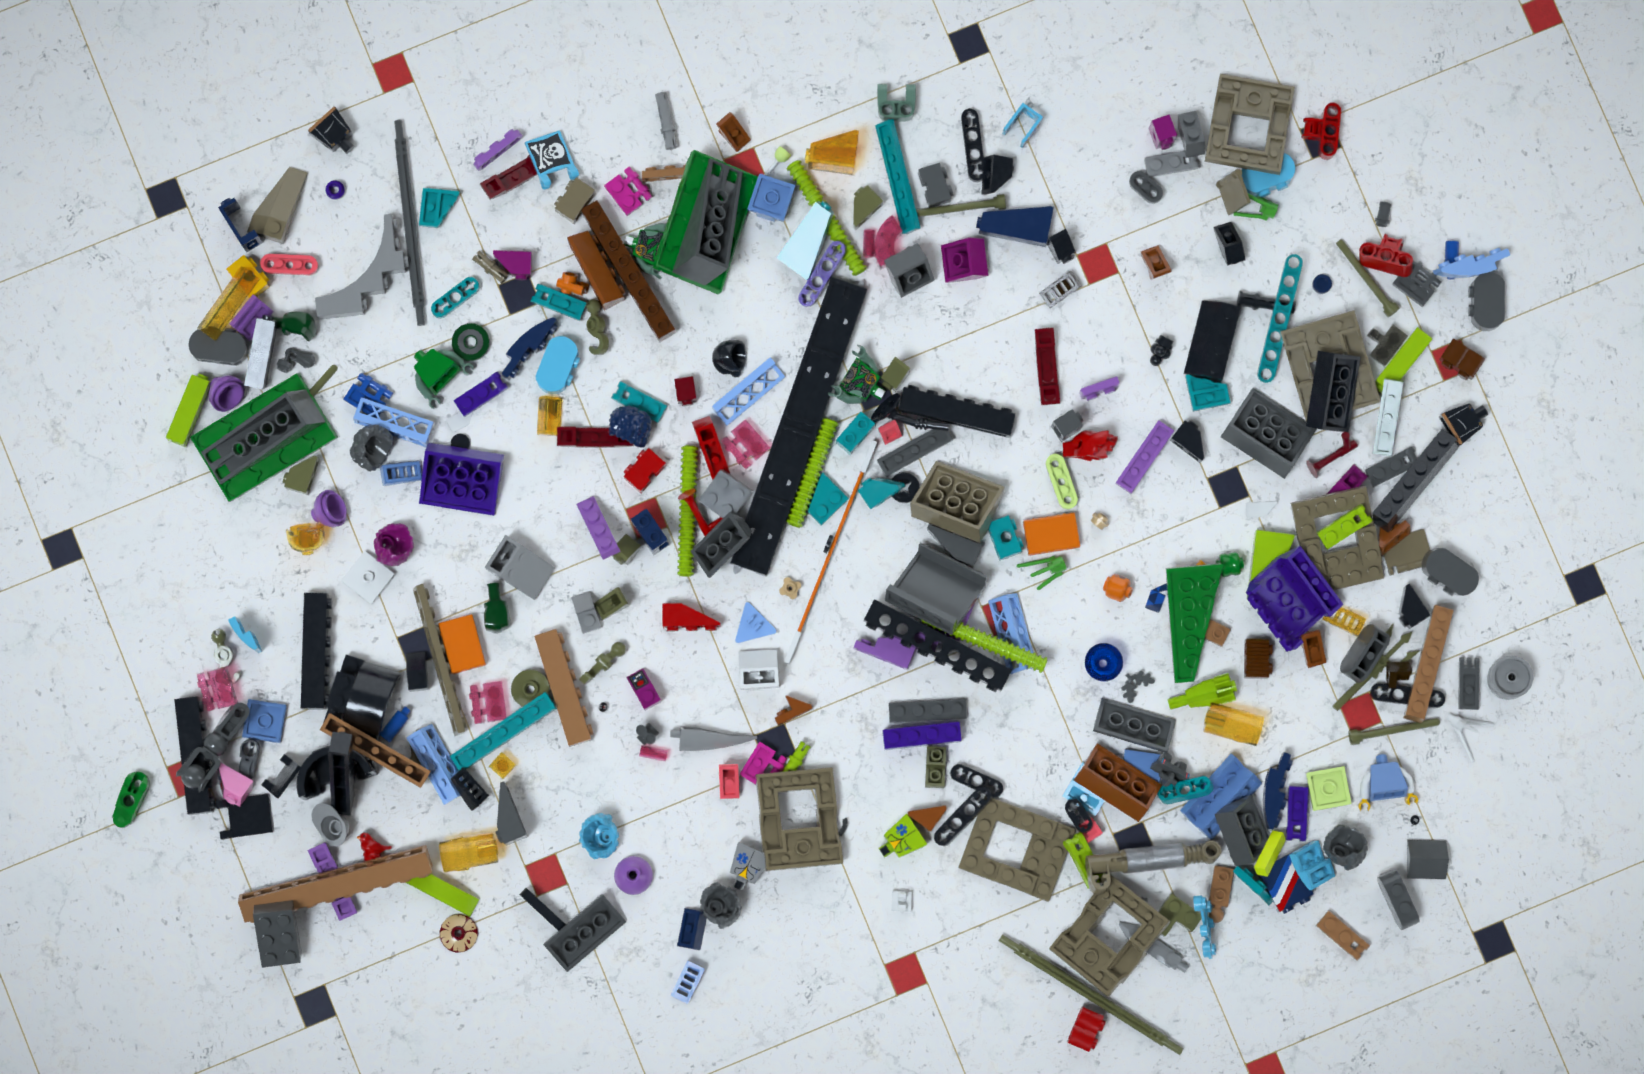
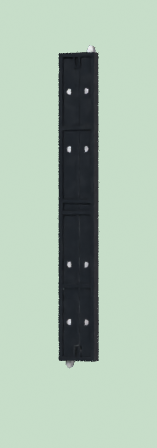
[730,276,867,577]

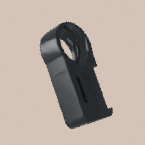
[238,739,260,779]

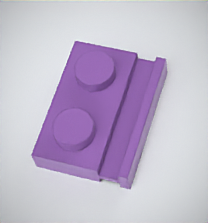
[229,295,274,341]
[1079,376,1120,401]

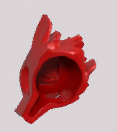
[1063,430,1118,461]

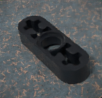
[950,764,1003,798]
[519,888,566,931]

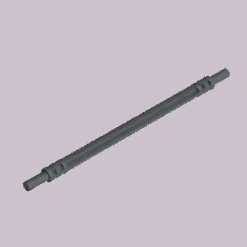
[394,120,425,326]

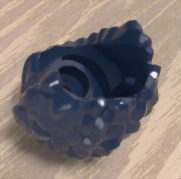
[609,405,652,448]

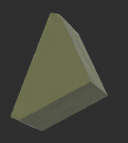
[593,587,629,620]

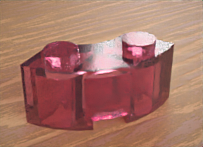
[874,215,903,270]

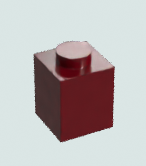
[674,376,697,406]

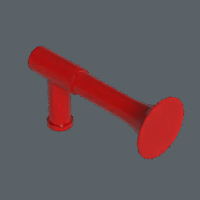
[678,489,723,536]

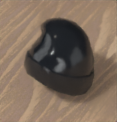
[712,339,746,378]

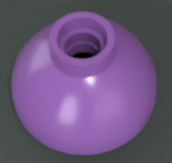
[209,376,245,412]
[311,490,347,528]
[614,856,653,895]

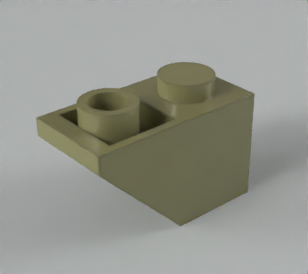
[612,534,642,565]

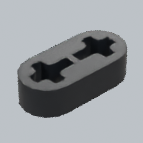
[1065,799,1093,833]

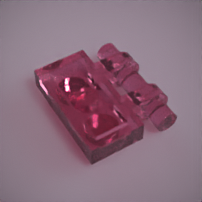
[721,419,770,469]
[196,666,238,711]
[469,681,507,724]

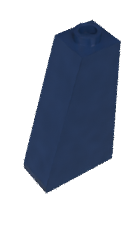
[976,206,1054,247]

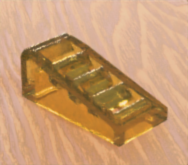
[1322,607,1366,637]

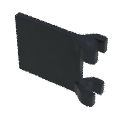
[261,754,301,799]
[216,794,273,840]

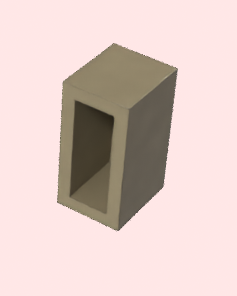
[554,177,596,224]

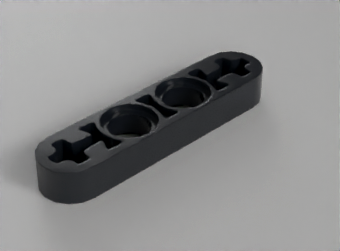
[961,108,984,183]
[1370,683,1445,708]
[934,787,993,846]

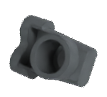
[636,722,659,745]

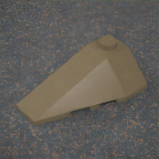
[247,167,308,244]

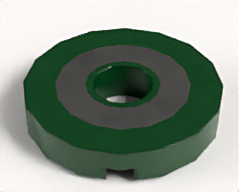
[452,323,490,361]

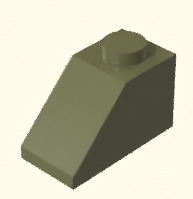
[853,185,884,230]
[881,357,910,392]
[283,456,320,495]

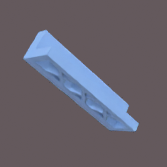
[712,357,785,426]
[353,397,434,447]
[988,593,1033,674]
[406,724,470,805]

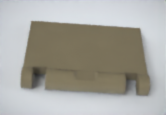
[1216,169,1251,216]
[1384,529,1430,576]

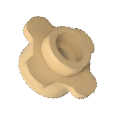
[1091,512,1109,530]
[779,577,801,599]

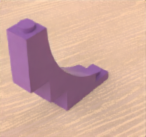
[853,603,975,670]

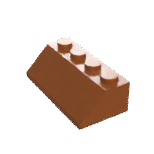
[567,231,626,311]
[1074,743,1162,822]

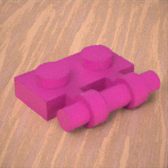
[604,166,653,216]
[739,742,787,785]

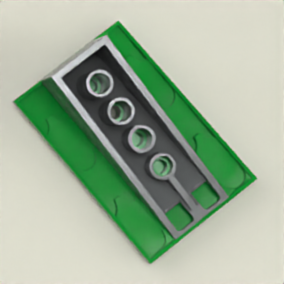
[653,150,758,295]
[190,373,338,502]

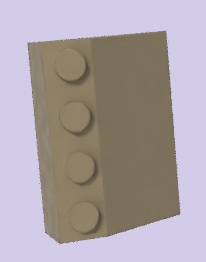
[910,461,1005,543]

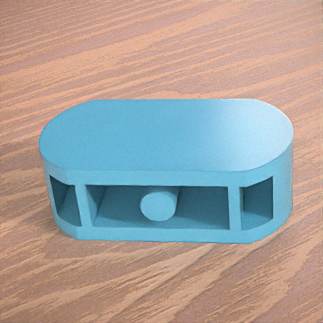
[1241,153,1295,198]
[535,336,580,394]

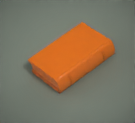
[1023,512,1080,556]
[438,614,486,674]

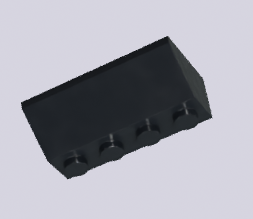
[1183,300,1241,383]
[1306,351,1361,432]

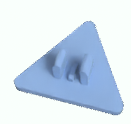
[735,602,776,643]

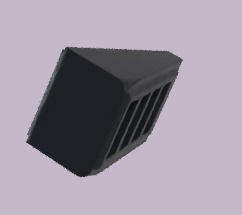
[451,767,489,811]

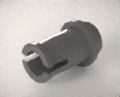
[1375,202,1392,227]

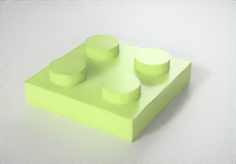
[1306,766,1352,811]

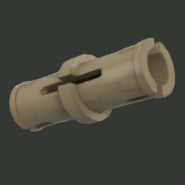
[472,250,509,284]

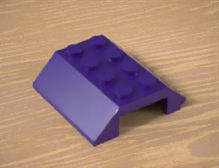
[1246,546,1344,652]

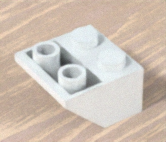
[738,649,779,690]

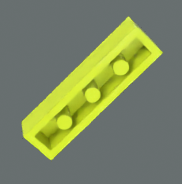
[1254,831,1286,877]

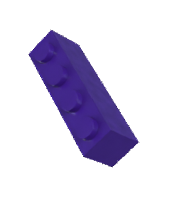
[882,721,962,750]

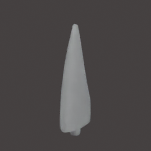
[670,727,757,751]

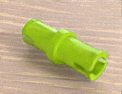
[782,741,811,772]

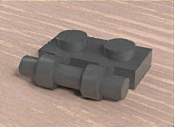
[1392,260,1441,307]

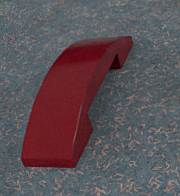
[480,155,538,200]
[1034,328,1060,405]
[557,427,634,448]

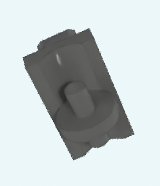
[1150,752,1190,787]

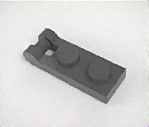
[1365,446,1417,487]

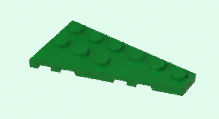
[1165,563,1224,683]

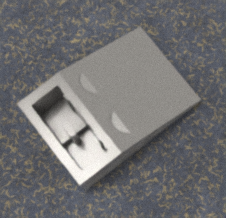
[485,535,555,600]

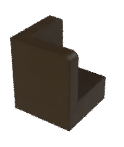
[1386,662,1412,688]

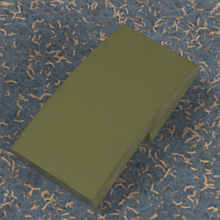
[925,746,946,788]

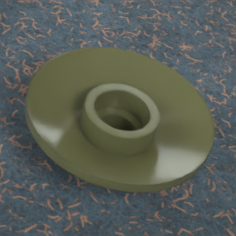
[511,670,550,707]

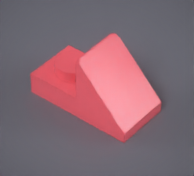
[719,764,739,799]

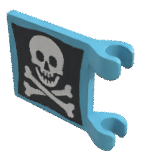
[524,130,579,190]

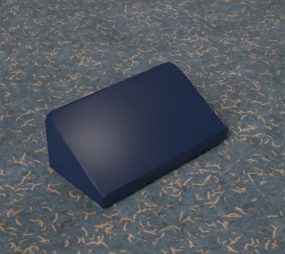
[677,908,707,950]

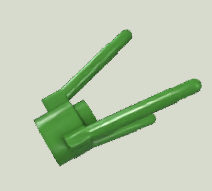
[1234,193,1278,221]
[1017,556,1067,590]

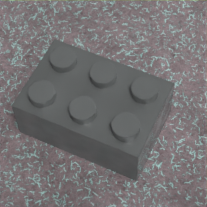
[253,900,302,968]

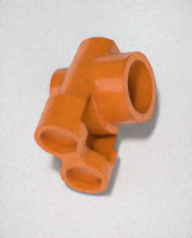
[556,272,589,296]

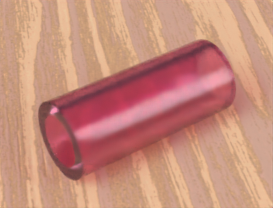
[863,229,875,258]
[639,745,668,762]

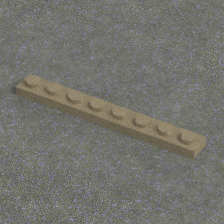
[413,584,467,736]

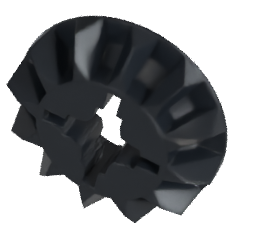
[892,473,920,503]

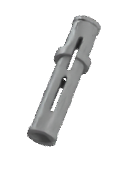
[655,92,678,150]

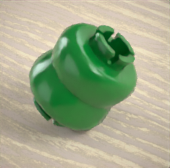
[1216,552,1244,577]

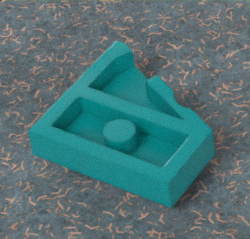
[419,188,460,228]
[1185,374,1231,412]
[808,473,849,526]
[1233,866,1273,906]

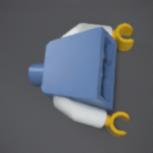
[1358,754,1418,811]

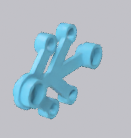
[1193,895,1216,959]

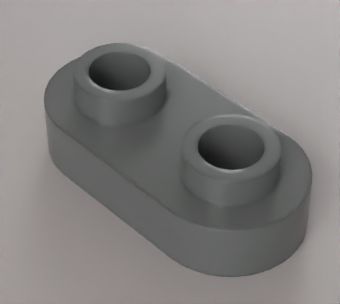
[1129,171,1163,204]

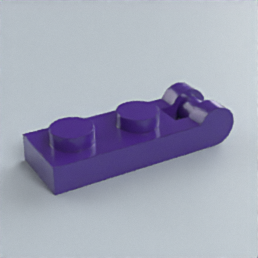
[453,372,509,417]
[1286,786,1308,841]

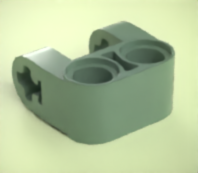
[877,84,916,122]

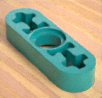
[431,277,479,318]
[1157,776,1214,804]

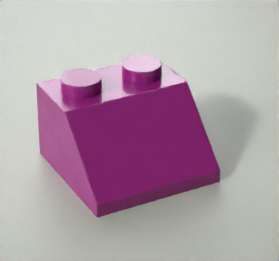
[941,237,988,283]

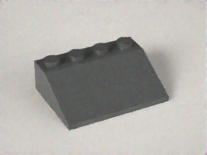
[1221,388,1317,479]

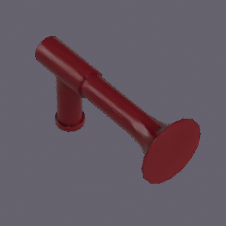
[1306,432,1358,478]

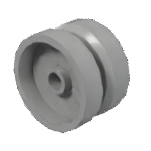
[1487,656,1534,700]

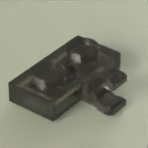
[1367,325,1408,367]

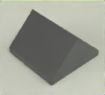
[1407,840,1449,879]

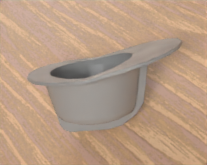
[311,803,349,847]

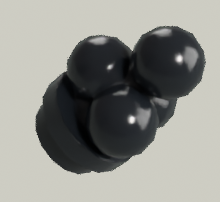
[1150,335,1174,366]

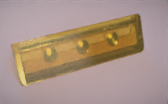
[197,266,260,341]

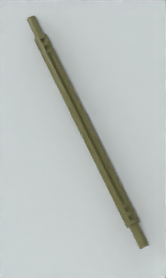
[998,934,1183,1055]

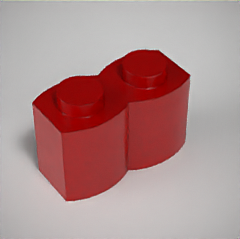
[1067,1007,1106,1052]

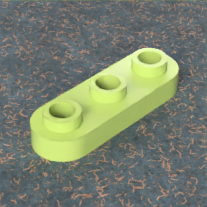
[1046,454,1078,510]

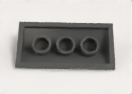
[1093,698,1176,752]
[543,894,626,972]

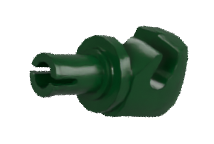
[273,312,316,341]
[484,583,510,633]

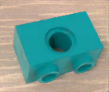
[836,412,875,455]
[988,515,1024,561]

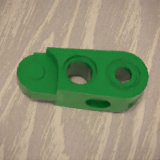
[112,772,150,828]

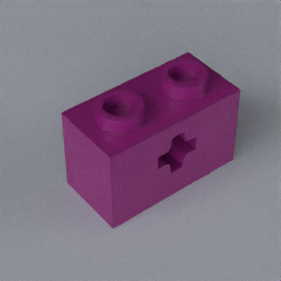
[1148,114,1177,150]

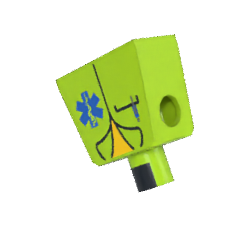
[878,814,927,858]

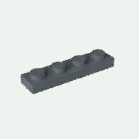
[877,429,953,477]
[889,699,967,723]

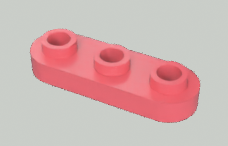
[260,254,318,276]

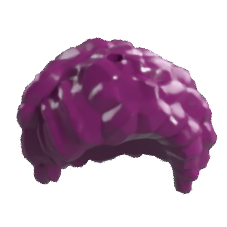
[373,523,414,566]

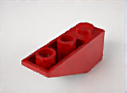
[662,603,721,632]

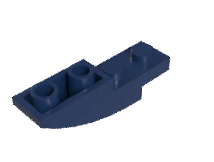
[502,317,558,381]
[1263,752,1293,831]

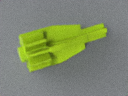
[1167,673,1237,709]

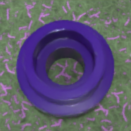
[325,180,345,200]

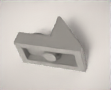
[571,591,601,634]

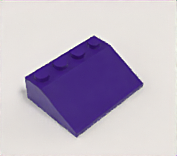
[419,443,504,516]

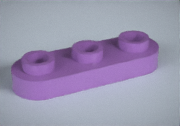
[473,129,523,171]

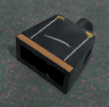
[308,106,354,154]
[1439,403,1488,447]

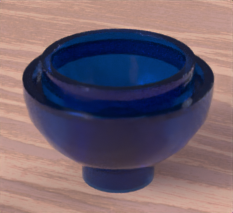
[1084,643,1123,682]

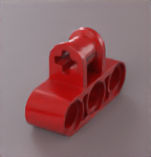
[1301,102,1341,160]
[1359,234,1413,277]

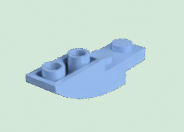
[1433,247,1510,278]

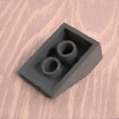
[495,781,528,846]

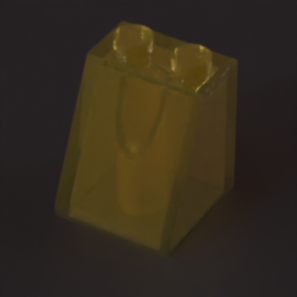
[805,130,859,175]

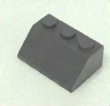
[691,512,752,578]
[1214,795,1269,866]

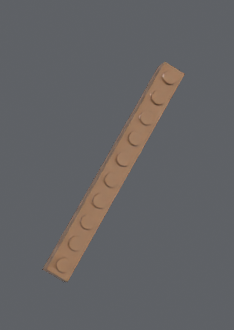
[238,845,433,923]

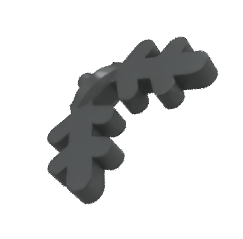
[1121,671,1155,703]

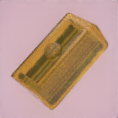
[537,396,562,436]

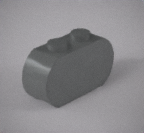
[1468,272,1505,331]
[188,326,248,366]
[1422,548,1479,596]
[1340,624,1390,683]
[1377,869,1420,930]

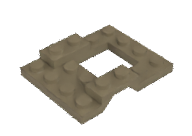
[1204,73,1295,175]
[1280,310,1381,421]
[1290,486,1384,590]
[755,767,843,871]
[958,795,1076,902]
[1049,874,1171,997]

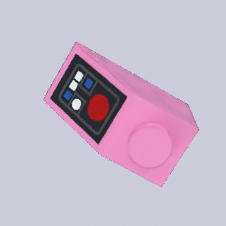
[217,762,253,807]

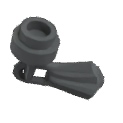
[277,348,315,373]

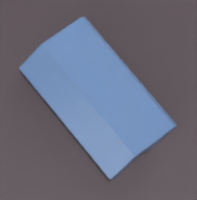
[1180,754,1262,840]

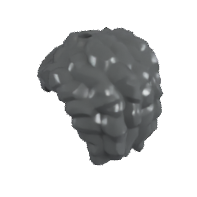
[350,424,393,471]
[1323,825,1368,871]
[700,882,742,929]

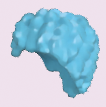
[579,813,619,859]

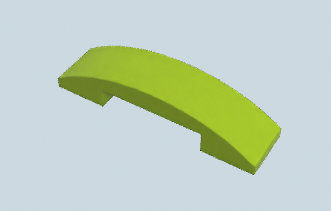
[406,874,479,916]

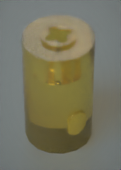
[1203,702,1264,746]
[439,832,499,873]

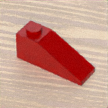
[692,416,730,480]

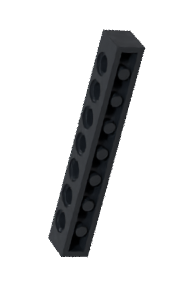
[863,599,1012,693]

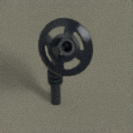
[871,393,950,431]

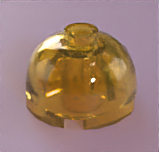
[286,523,325,555]

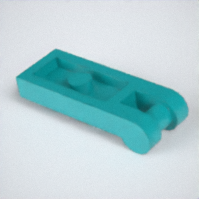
[530,284,587,321]
[611,381,667,423]

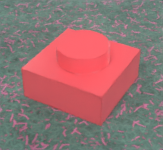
[878,420,902,445]
[1078,817,1103,844]

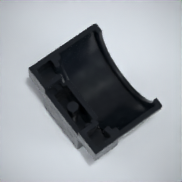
[323,655,402,742]
[296,746,378,800]

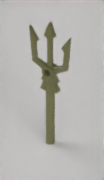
[1332,624,1420,711]

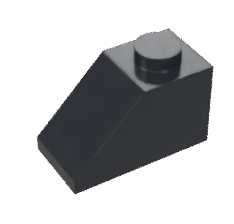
[981,155,1014,195]
[1213,222,1245,266]
[1047,229,1075,264]
[1170,420,1204,463]
[1398,583,1431,629]
[406,651,430,692]

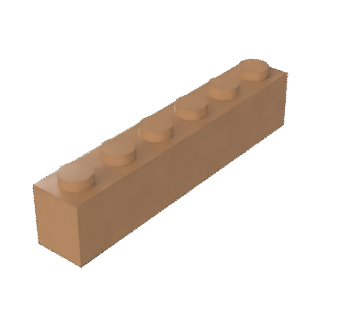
[1403,605,1454,723]
[534,629,594,747]
[320,713,431,788]

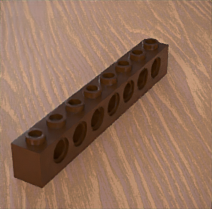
[581,200,676,343]

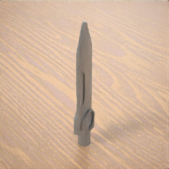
[1119,922,1189,973]

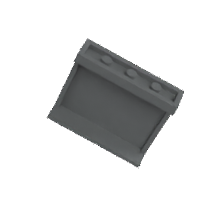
[885,543,987,635]

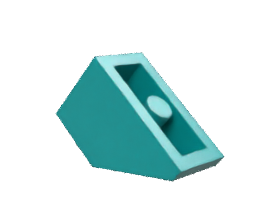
[858,478,906,509]

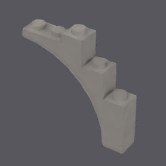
[315,214,409,320]

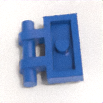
[343,373,393,418]

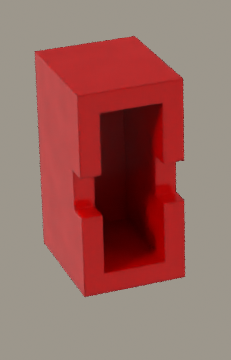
[623,448,666,494]

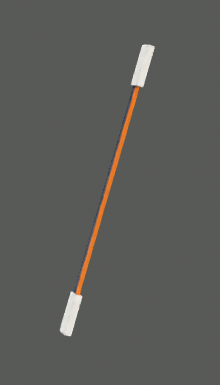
[784,440,877,665]

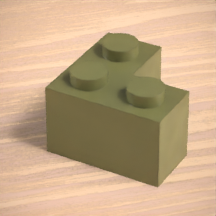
[1158,893,1202,937]

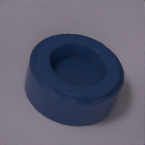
[1312,274,1332,294]

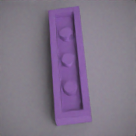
[1115,420,1174,494]
[576,496,620,560]

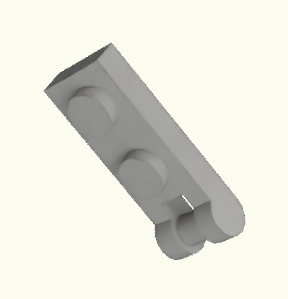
[1144,151,1200,177]

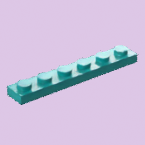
[875,119,921,234]
[450,692,557,770]

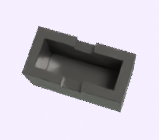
[1178,111,1205,158]
[918,163,953,208]
[1051,409,1084,442]

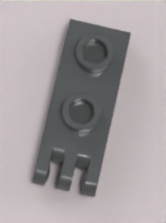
[1458,657,1479,710]

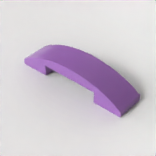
[307,842,357,921]

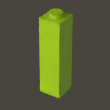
[1375,327,1432,393]
[166,373,211,447]

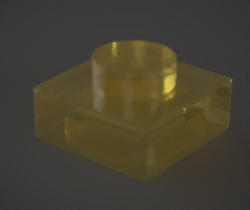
[489,752,516,779]

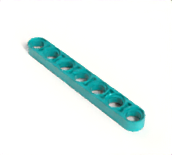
[1257,254,1303,383]

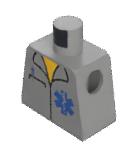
[730,842,766,891]

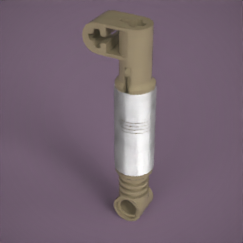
[1085,840,1221,895]

